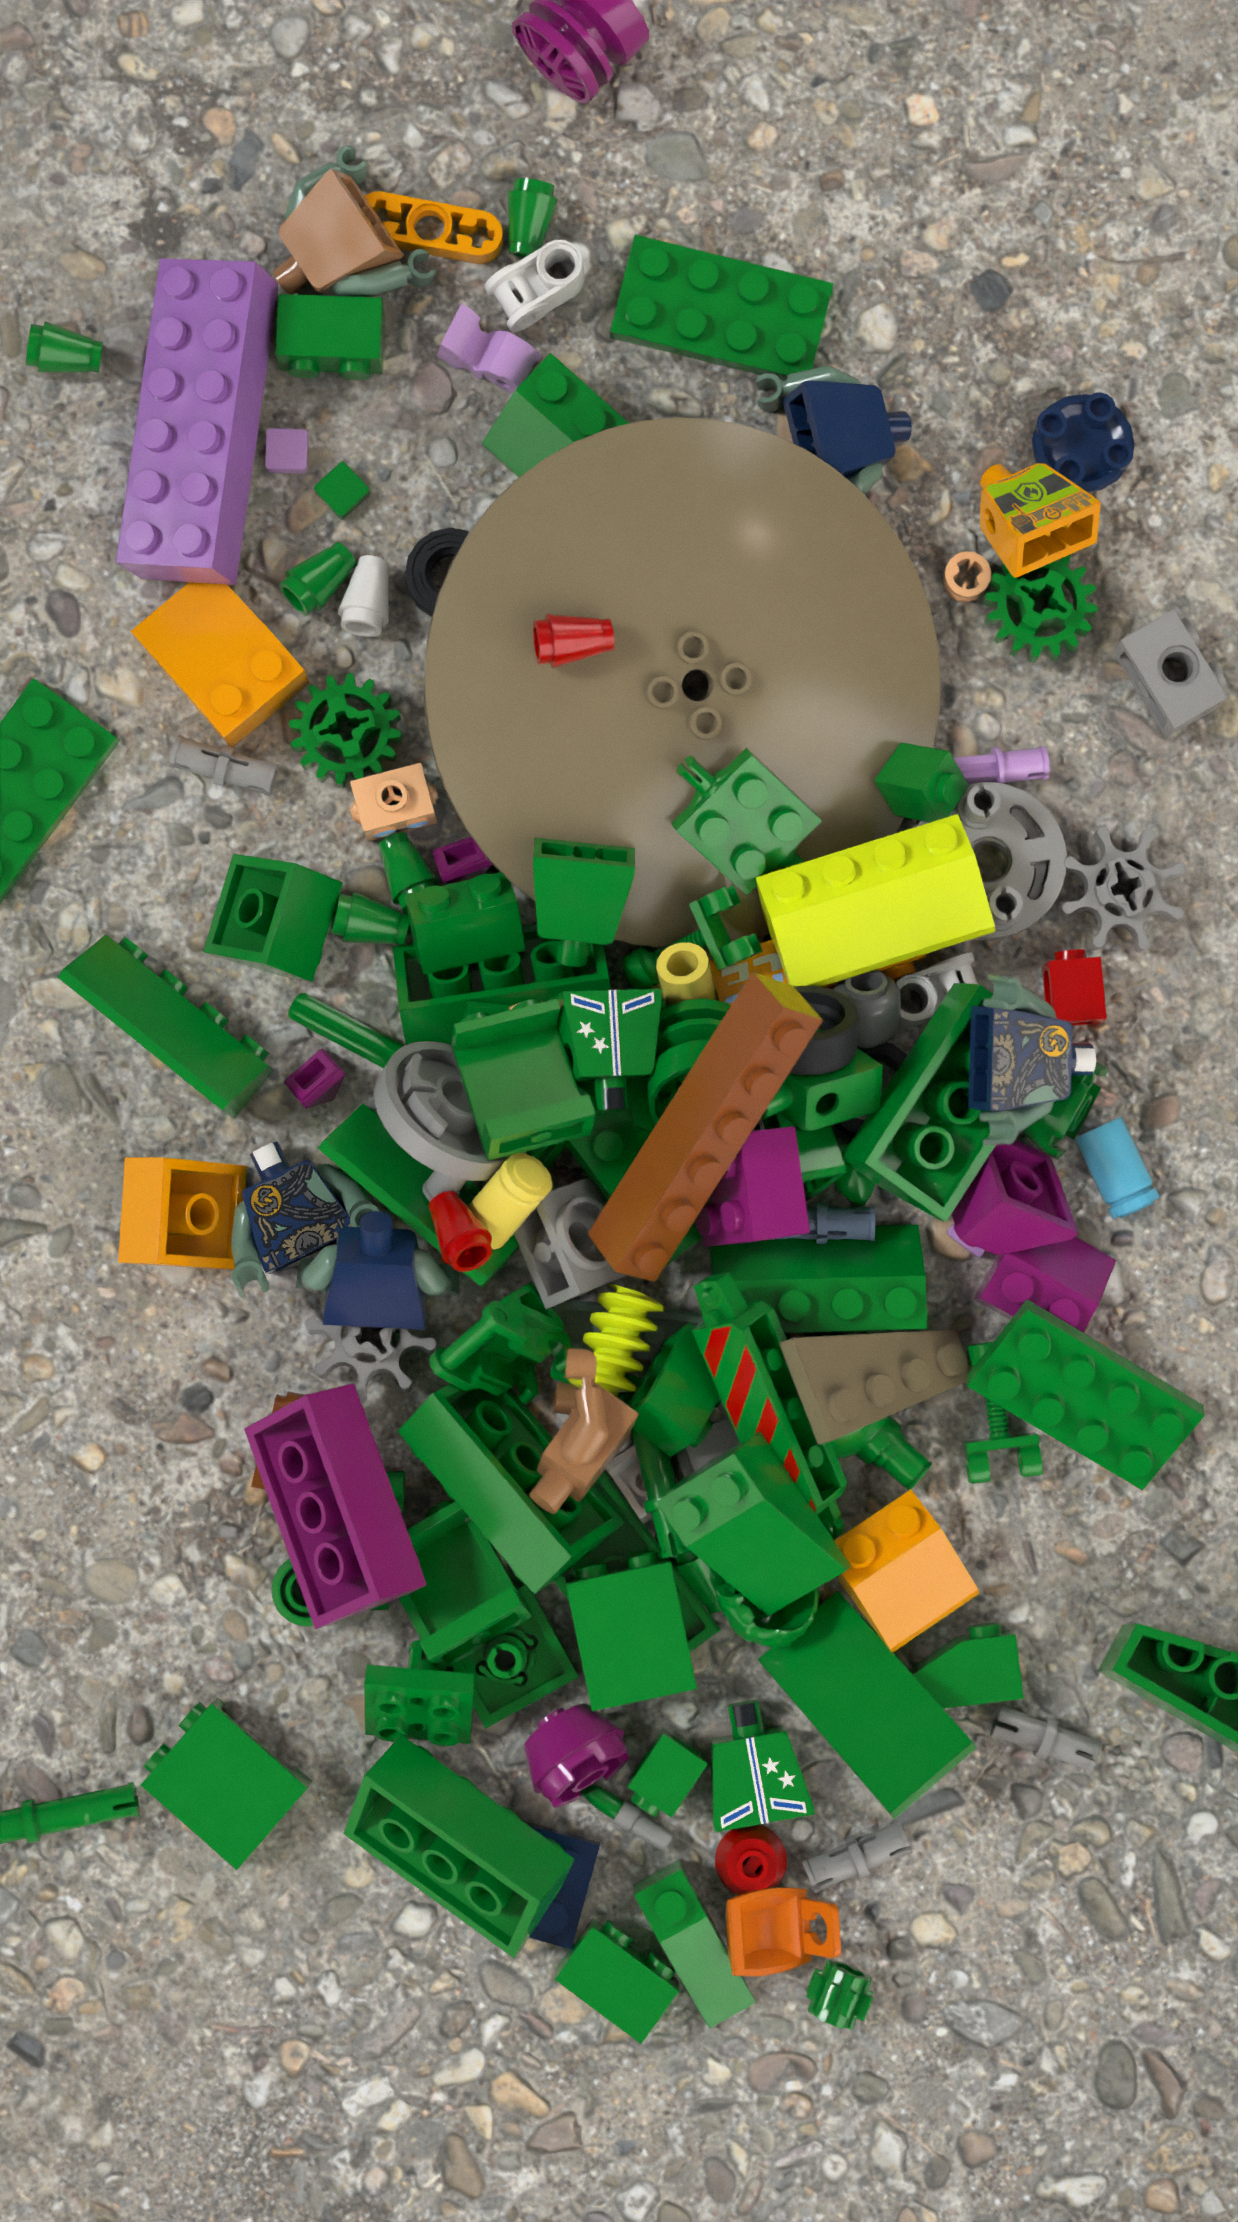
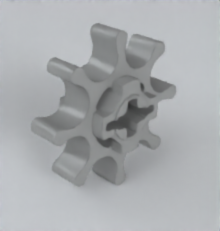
[1058,826,1186,953]
[305,1302,437,1403]

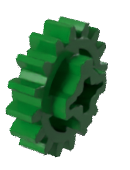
[983,555,1098,663]
[289,673,403,789]

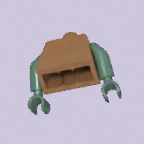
[273,145,437,297]

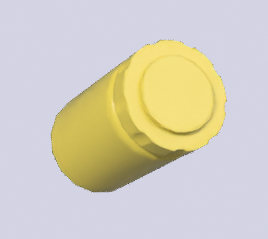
[656,942,718,1007]
[467,1153,553,1249]

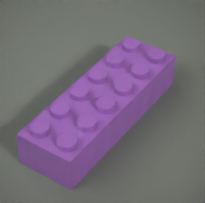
[116,258,279,585]

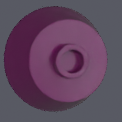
[524,1703,630,1808]

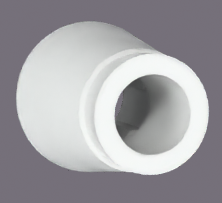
[338,555,389,637]

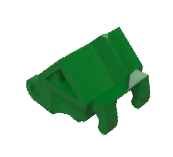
[429,1282,573,1404]

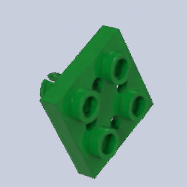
[451,1584,579,1729]
[364,1640,474,1747]

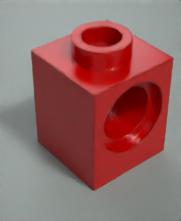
[1041,949,1107,1027]

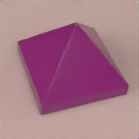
[432,837,492,884]
[283,1048,345,1109]

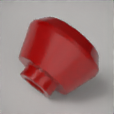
[715,1825,787,1895]

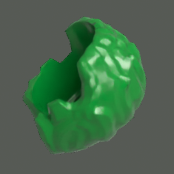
[716,1579,820,1650]

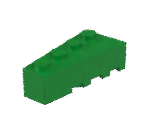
[1098,1623,1238,1753]

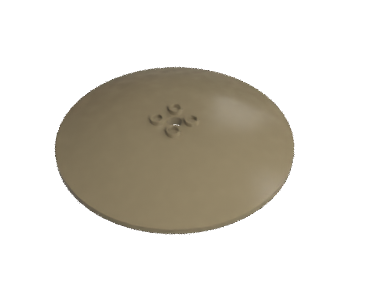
[424,417,940,948]

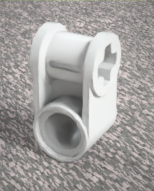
[484,240,585,332]
[896,952,978,1027]

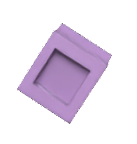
[436,303,542,394]

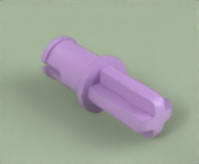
[953,746,1050,784]

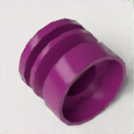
[512,0,649,104]

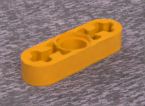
[365,191,503,264]

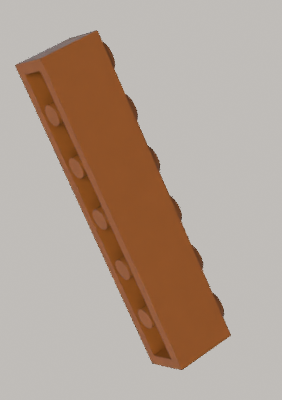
[588,972,823,1282]

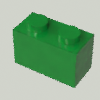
[276,294,385,380]
[404,872,525,975]
[628,1323,722,1457]
[554,1918,679,2044]

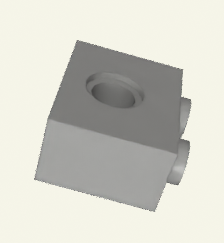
[514,1177,628,1309]

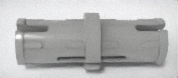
[169,735,279,796]
[990,1704,1102,1772]
[802,1820,913,1894]

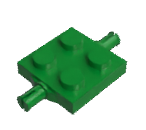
[671,748,822,895]

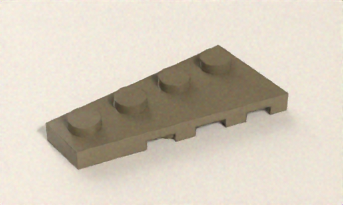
[779,1329,971,1445]

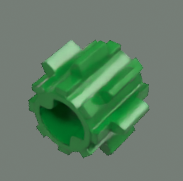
[806,1959,874,2030]

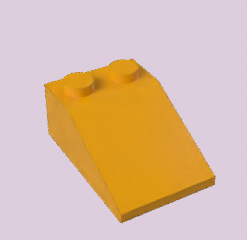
[130,582,310,747]

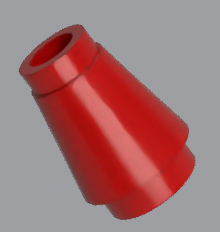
[533,614,614,668]
[429,1191,492,1272]

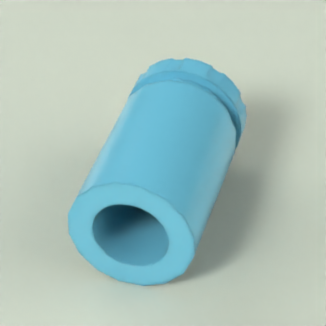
[1074,1117,1160,1219]

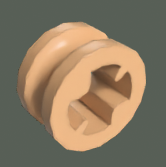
[942,551,991,603]

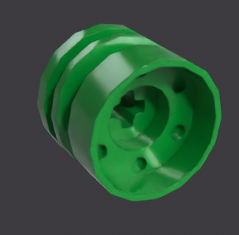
[647,998,731,1124]

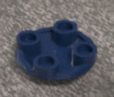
[1032,392,1135,492]

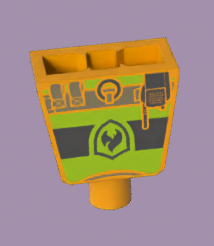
[979,463,1101,578]

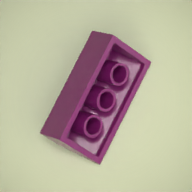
[244,1383,427,1630]

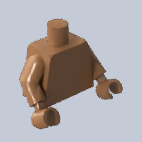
[529,1348,639,1514]

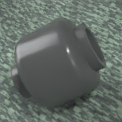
[833,970,901,1048]

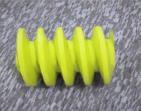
[568,1284,665,1402]

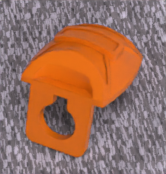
[726,1887,841,1976]

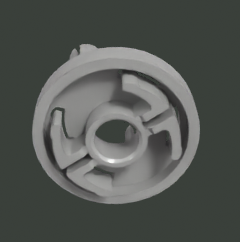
[917,782,1067,941]
[374,1041,509,1201]

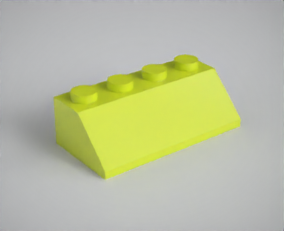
[756,814,995,987]

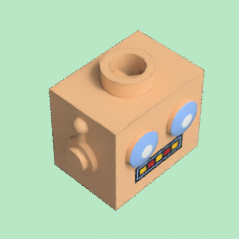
[350,763,439,841]

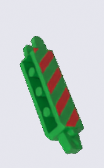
[692,1272,847,1540]

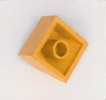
[118,1157,247,1270]
[835,1489,980,1653]

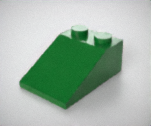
[656,1431,851,1616]

